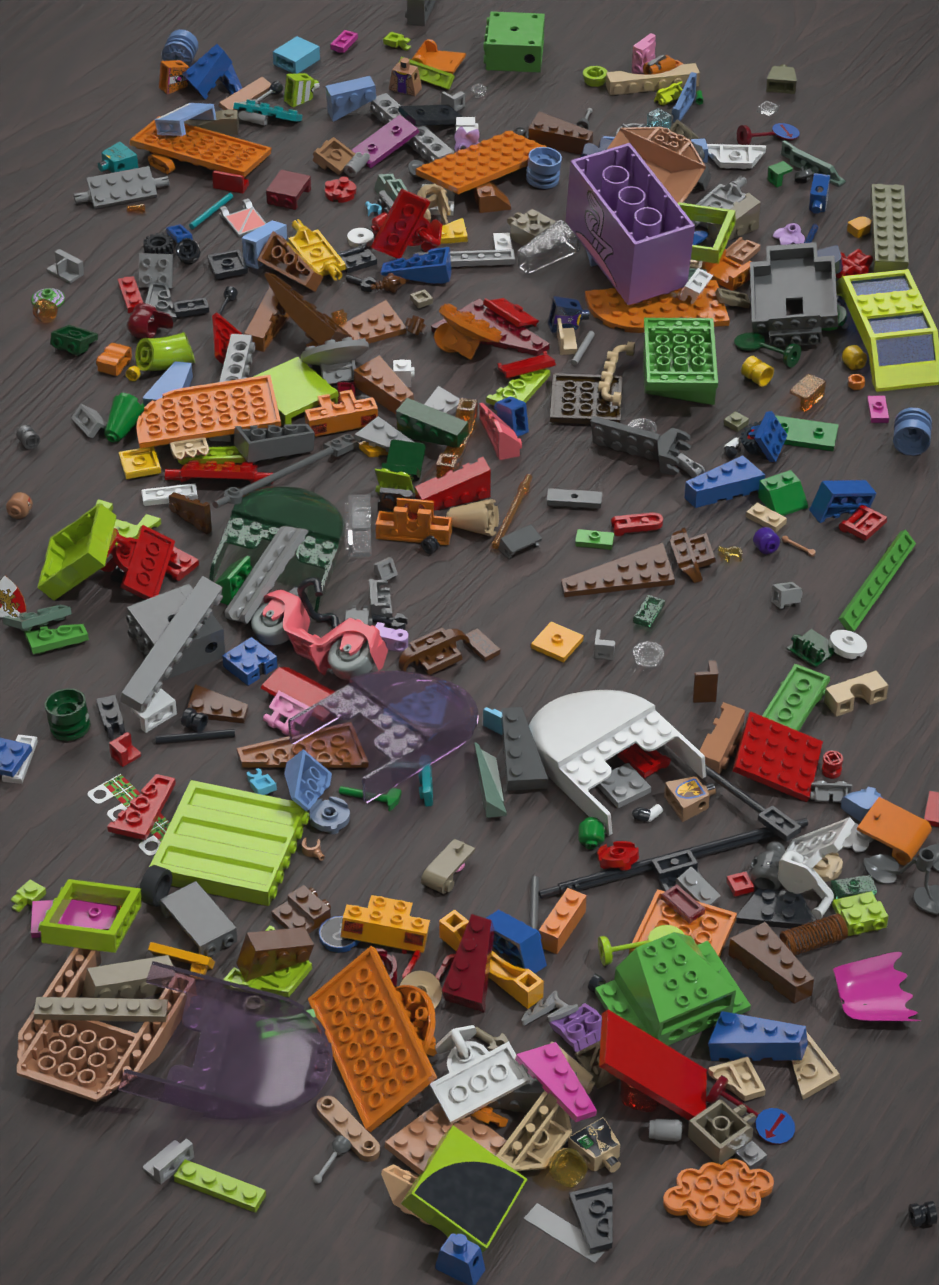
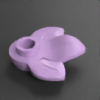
[454,126,479,152]
[773,223,805,245]

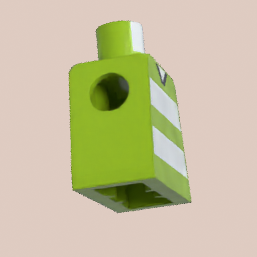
[284,73,319,107]

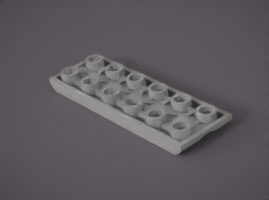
[225,526,308,623]

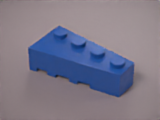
[708,1011,808,1061]

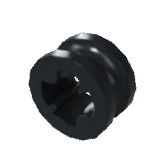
[421,536,439,554]

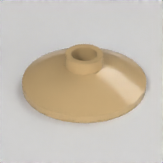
[400,971,442,1009]

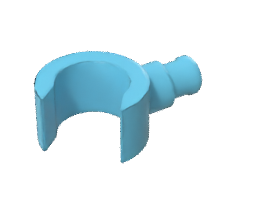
[365,201,382,217]

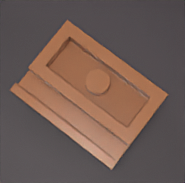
[726,237,760,265]

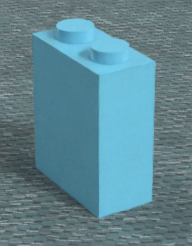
[273,36,320,74]

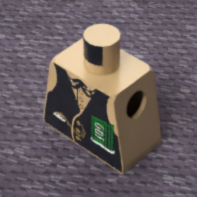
[568,1117,621,1173]

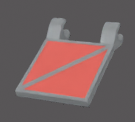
[219,198,266,237]

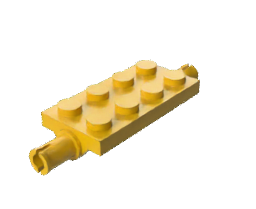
[288,219,346,281]

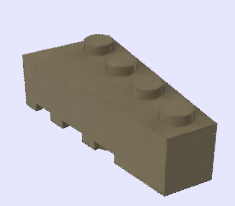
[81,955,176,999]

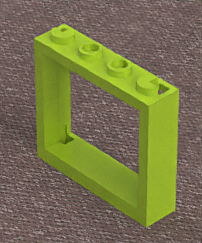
[678,202,736,264]
[38,879,141,953]

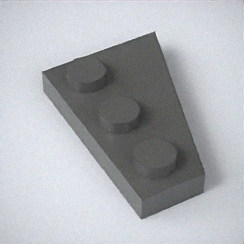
[145,282,176,322]

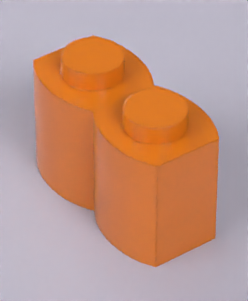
[96,343,132,376]

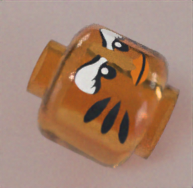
[33,298,58,323]

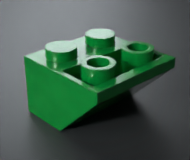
[215,556,252,605]

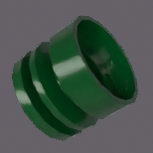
[44,688,91,741]

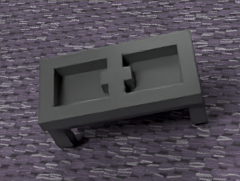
[498,524,542,559]
[369,579,392,618]

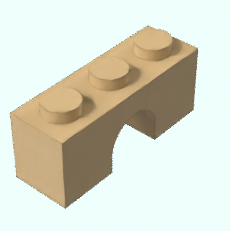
[824,671,888,717]

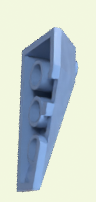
[284,749,332,811]

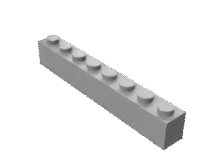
[120,576,223,713]

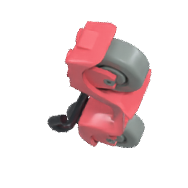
[251,577,388,680]

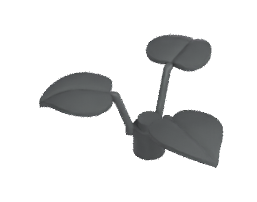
[863,843,939,915]

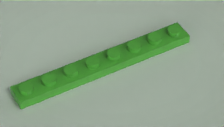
[838,529,916,632]

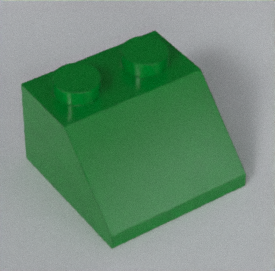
[758,470,808,516]

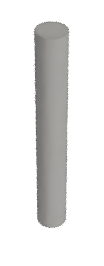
[571,331,595,366]

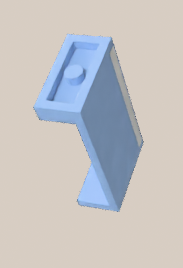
[155,103,216,136]

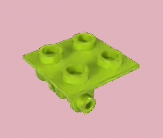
[375,468,415,494]

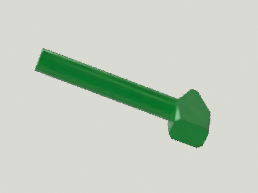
[339,786,402,811]

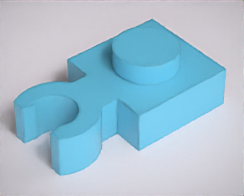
[247,768,277,795]

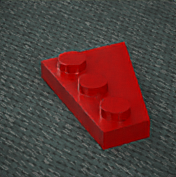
[212,312,242,365]

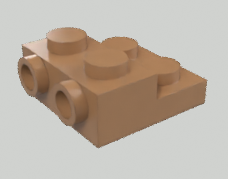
[312,137,355,175]

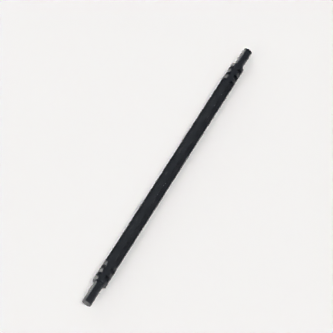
[539,818,808,899]

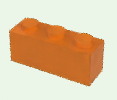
[539,888,586,954]

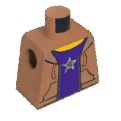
[389,58,422,96]

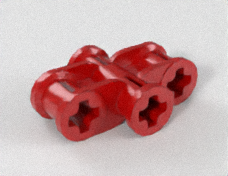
[836,249,873,279]

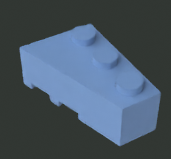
[325,76,376,122]

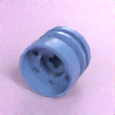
[162,29,199,67]
[526,147,562,189]
[893,407,932,456]

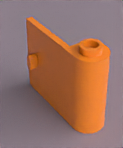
[411,39,466,74]
[857,797,932,865]

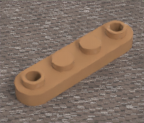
[316,1096,380,1162]

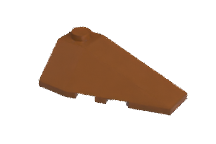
[472,181,511,213]

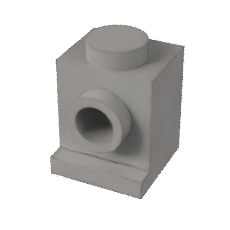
[771,582,802,609]

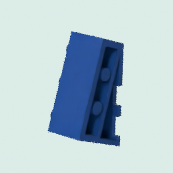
[809,480,877,523]

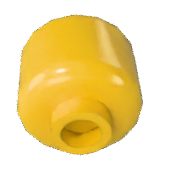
[842,345,867,370]

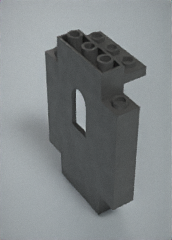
[750,242,838,347]

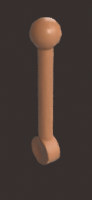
[782,536,816,557]

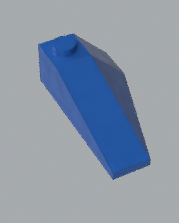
[381,247,452,284]

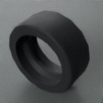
[140,865,172,907]

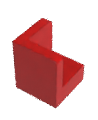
[109,732,141,767]

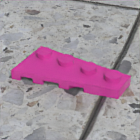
[515,1042,597,1122]

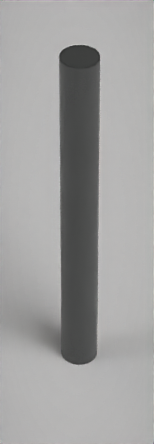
[530,876,539,930]

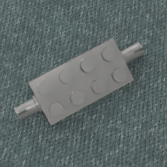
[73,166,170,209]
[691,176,747,229]

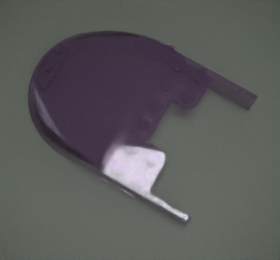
[288,671,479,803]
[118,961,333,1120]

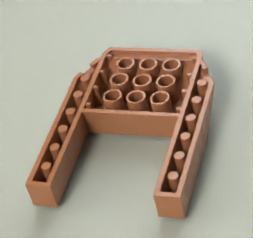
[17,948,197,1102]

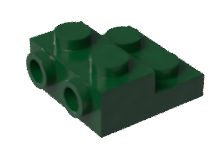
[50,325,98,355]

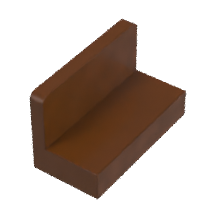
[693,660,718,703]

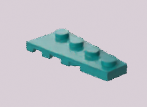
[233,99,303,121]

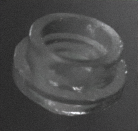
[471,83,487,97]

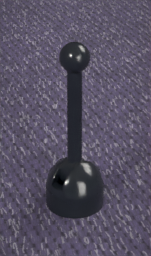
[217,286,238,316]

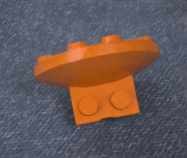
[439,303,502,360]
[395,985,437,1056]

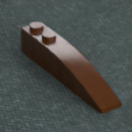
[265,272,352,346]

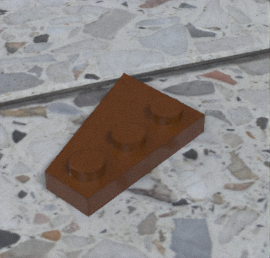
[169,492,212,534]

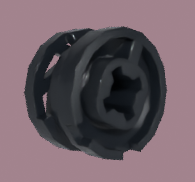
[176,238,201,264]

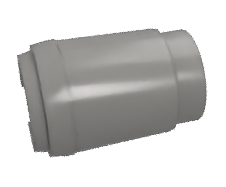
[649,1119,682,1142]

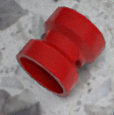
[822,750,843,779]

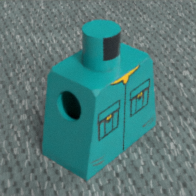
[98,142,138,173]

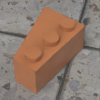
[700,702,745,775]

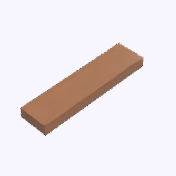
[219,77,271,110]

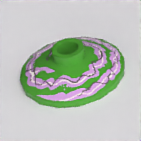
[31,288,65,310]

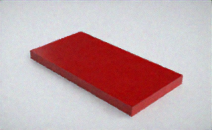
[599,1009,707,1120]

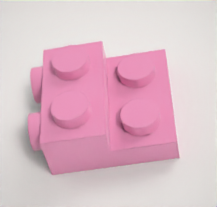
[632,33,656,75]

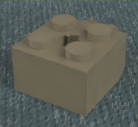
[507,209,557,252]
[688,1100,756,1164]

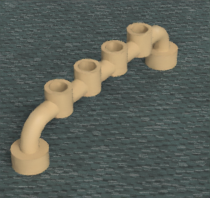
[598,341,635,407]

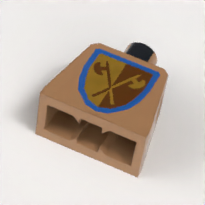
[664,776,716,822]

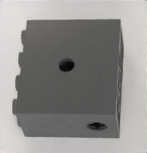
[126,584,225,681]

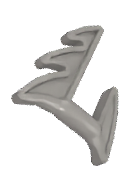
[521,991,579,1025]

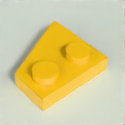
[440,218,468,244]

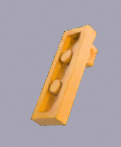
[148,942,215,978]

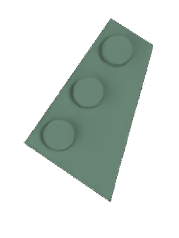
[2,605,72,631]

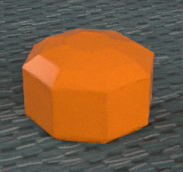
[848,374,865,390]

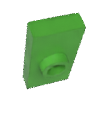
[575,529,614,550]

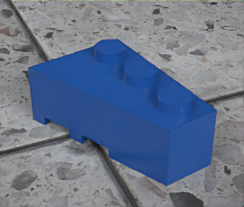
[183,44,233,100]
[486,910,547,974]

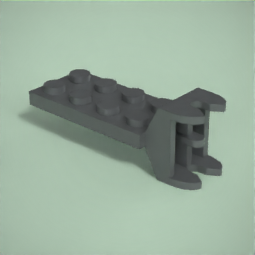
[591,416,691,475]

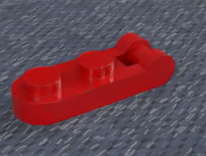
[611,512,663,536]

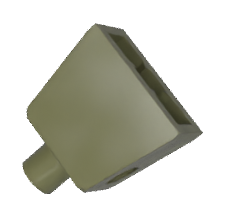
[766,64,797,94]

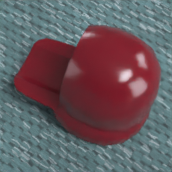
[127,303,173,339]

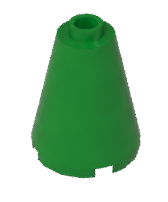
[104,393,145,442]

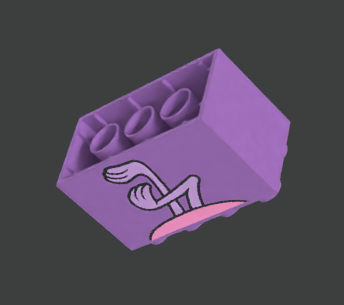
[565,143,695,305]

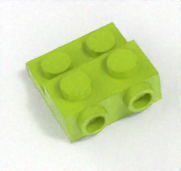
[832,892,888,936]

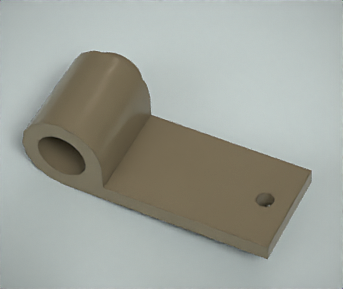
[421,839,475,894]

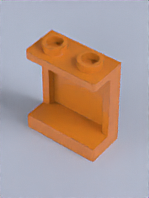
[702,249,751,291]

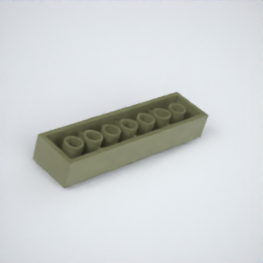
[870,184,909,273]

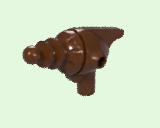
[370,273,409,293]

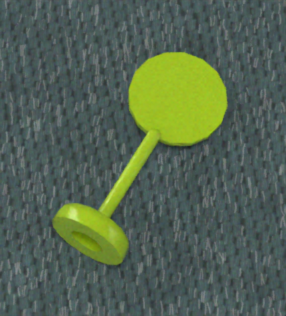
[598,925,685,966]

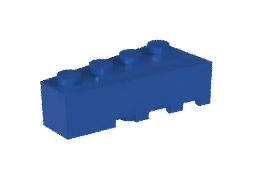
[684,455,765,508]

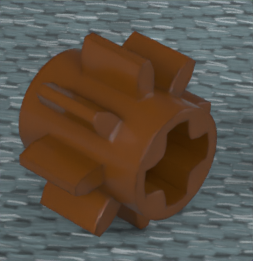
[405,315,427,336]

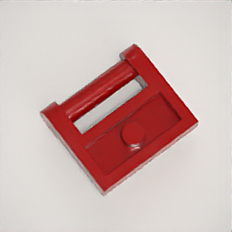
[839,505,887,541]
[166,547,199,581]
[617,743,671,779]

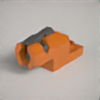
[643,54,683,75]

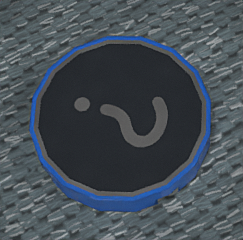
[319,916,360,953]

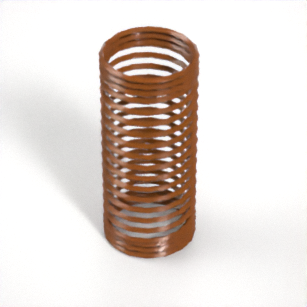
[779,913,848,956]

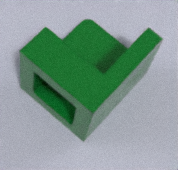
[767,161,793,188]

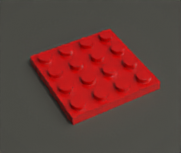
[733,711,823,802]

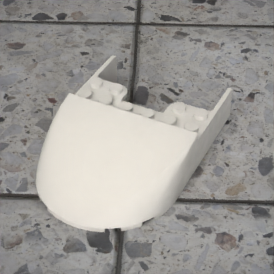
[529,690,706,836]

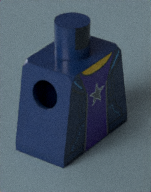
[547,296,589,333]

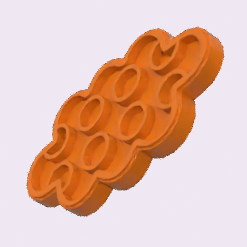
[663,1159,774,1226]

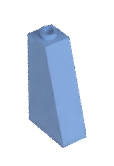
[143,361,193,406]

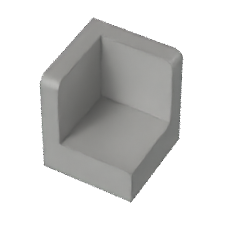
[441,91,465,111]
[594,629,615,660]

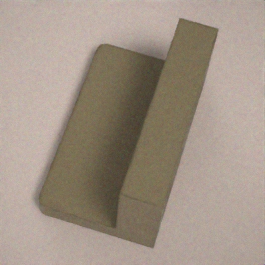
[669,119,701,141]

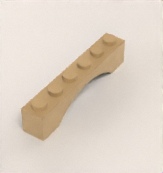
[606,63,700,95]

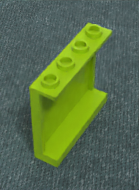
[253,357,338,427]

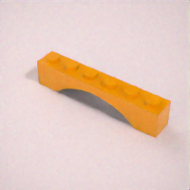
[439,910,544,1009]

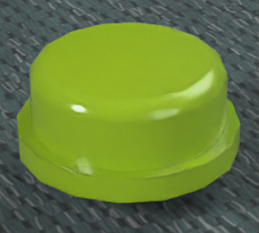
[583,66,608,87]

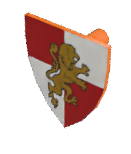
[0,576,26,618]

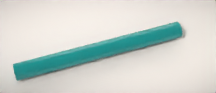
[189,193,233,229]

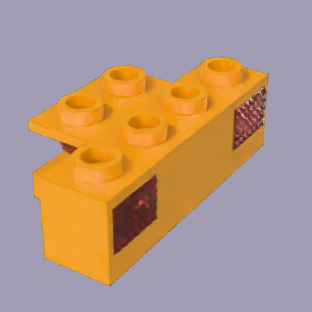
[340,895,430,953]

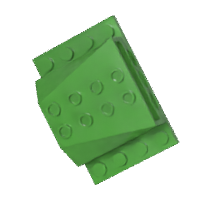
[643,318,718,405]
[595,932,751,1046]

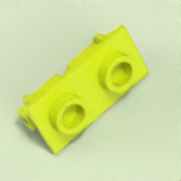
[654,81,683,105]

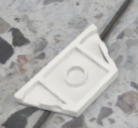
[707,144,766,169]

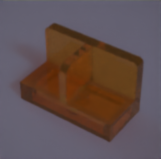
[790,374,826,412]

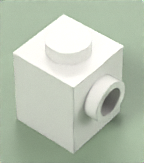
[393,360,414,387]

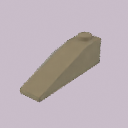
[184,109,239,135]

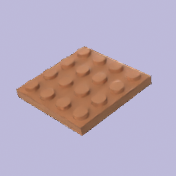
[385,1102,507,1175]

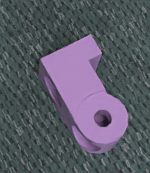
[375,622,408,652]

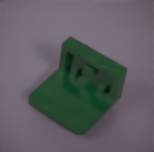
[381,439,426,480]

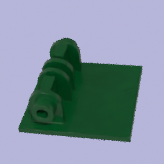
[787,629,835,667]

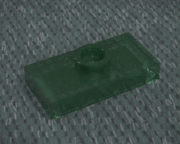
[633,595,665,628]
[830,875,877,899]

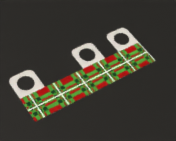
[88,774,170,856]

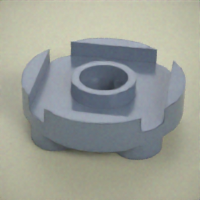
[310,797,350,834]

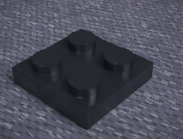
[207,249,248,279]

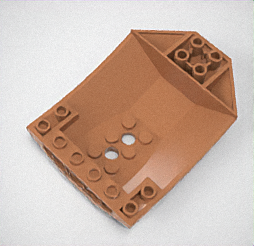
[607,127,706,203]

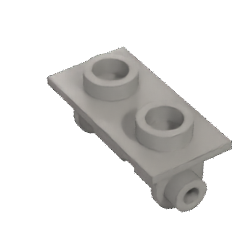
[810,781,852,803]

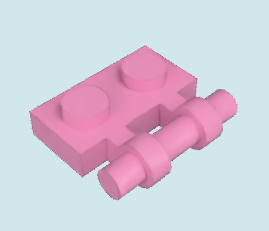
[263,691,312,736]

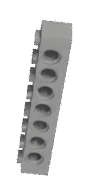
[370,93,454,163]
[209,334,255,442]

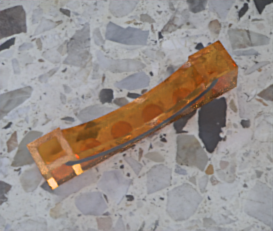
[436,398,478,479]

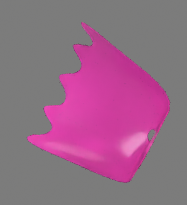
[833,952,921,1021]

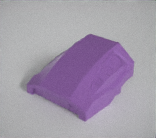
[549,1003,602,1052]

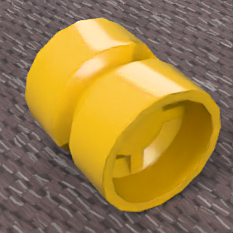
[741,356,774,387]

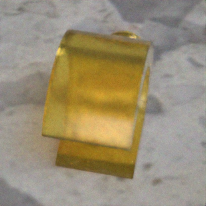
[718,546,743,563]

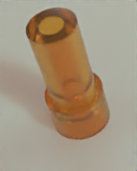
[127,203,145,212]

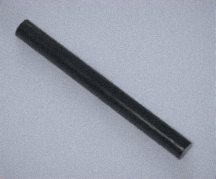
[155,729,235,744]

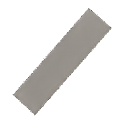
[524,1203,606,1263]

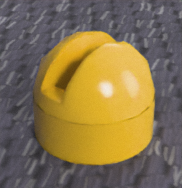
[126,366,141,381]

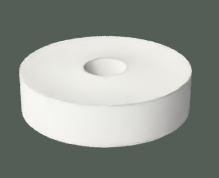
[347,228,374,247]

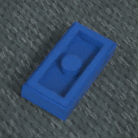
[166,224,193,243]

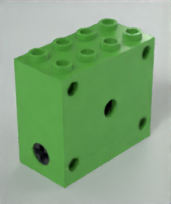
[483,12,545,72]

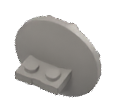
[301,337,370,385]

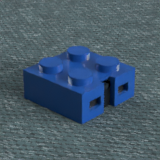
[222,637,277,686]

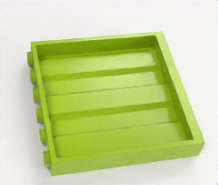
[149,780,309,906]

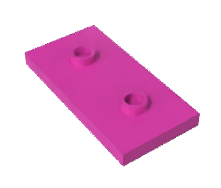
[31,899,117,938]

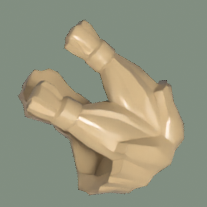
[417,183,451,225]

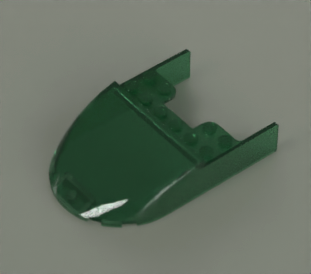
[209,486,346,613]

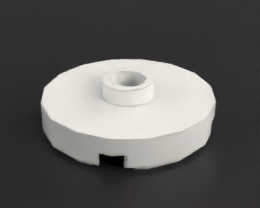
[828,630,867,659]

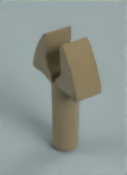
[475,1027,509,1052]

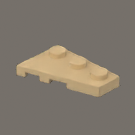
[791,1031,840,1100]

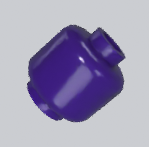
[753,527,780,554]

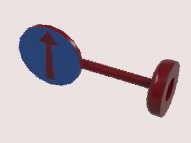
[737,123,800,145]
[706,1075,795,1145]

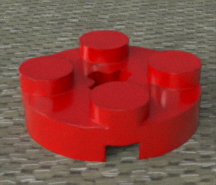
[324,177,357,203]
[597,841,639,870]

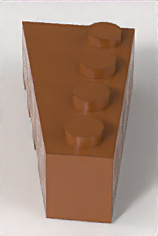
[257,231,323,292]

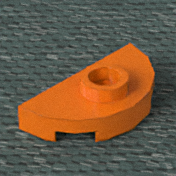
[471,1105,508,1127]

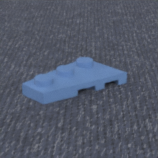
[672,72,697,122]

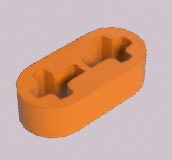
[148,153,175,174]

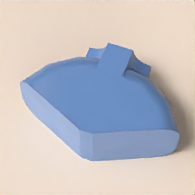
[841,787,882,822]

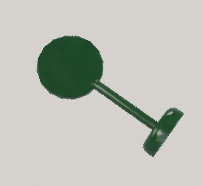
[734,332,801,368]

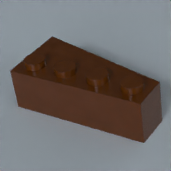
[528,111,593,155]

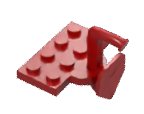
[371,188,442,259]
[100,525,175,600]

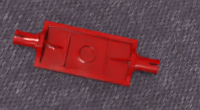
[165,460,273,484]

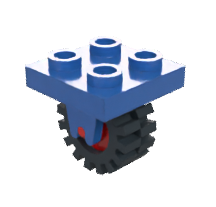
[740,411,787,462]

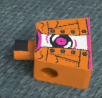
[159,60,190,94]

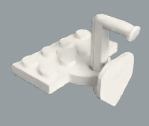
[778,817,855,920]
[430,1025,530,1124]

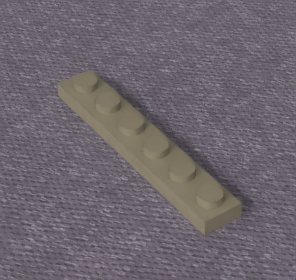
[34,997,168,1022]

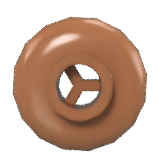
[6,492,33,519]

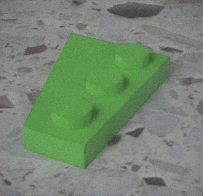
[24,624,89,654]

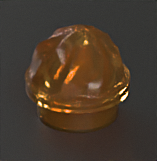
[331,309,347,325]

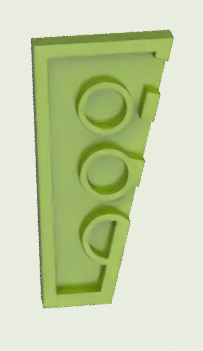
[486,369,550,405]

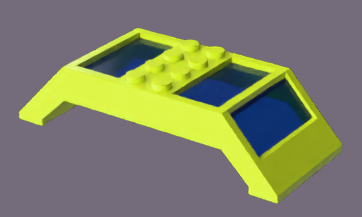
[836,269,939,392]

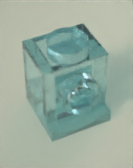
[647,108,672,129]

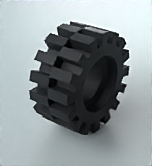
[143,233,174,254]

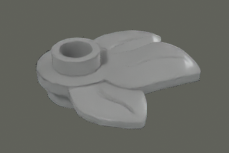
[842,823,874,853]

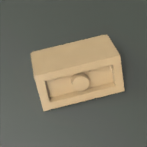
[557,318,577,355]

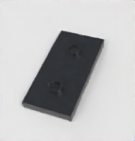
[398,105,463,126]

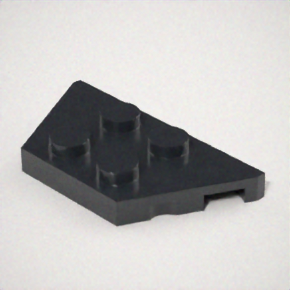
[736,888,816,931]

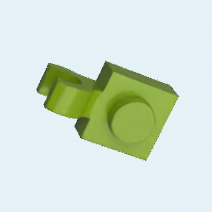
[383,32,411,51]
[11,880,46,912]

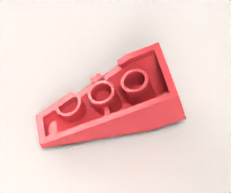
[479,403,522,460]

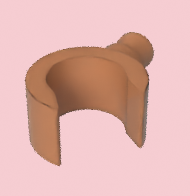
[302,838,325,861]

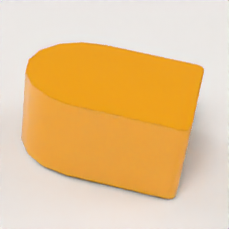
[847,217,871,238]

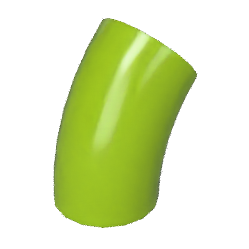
[135,332,195,371]

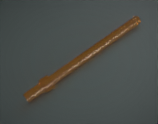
[492,474,533,549]

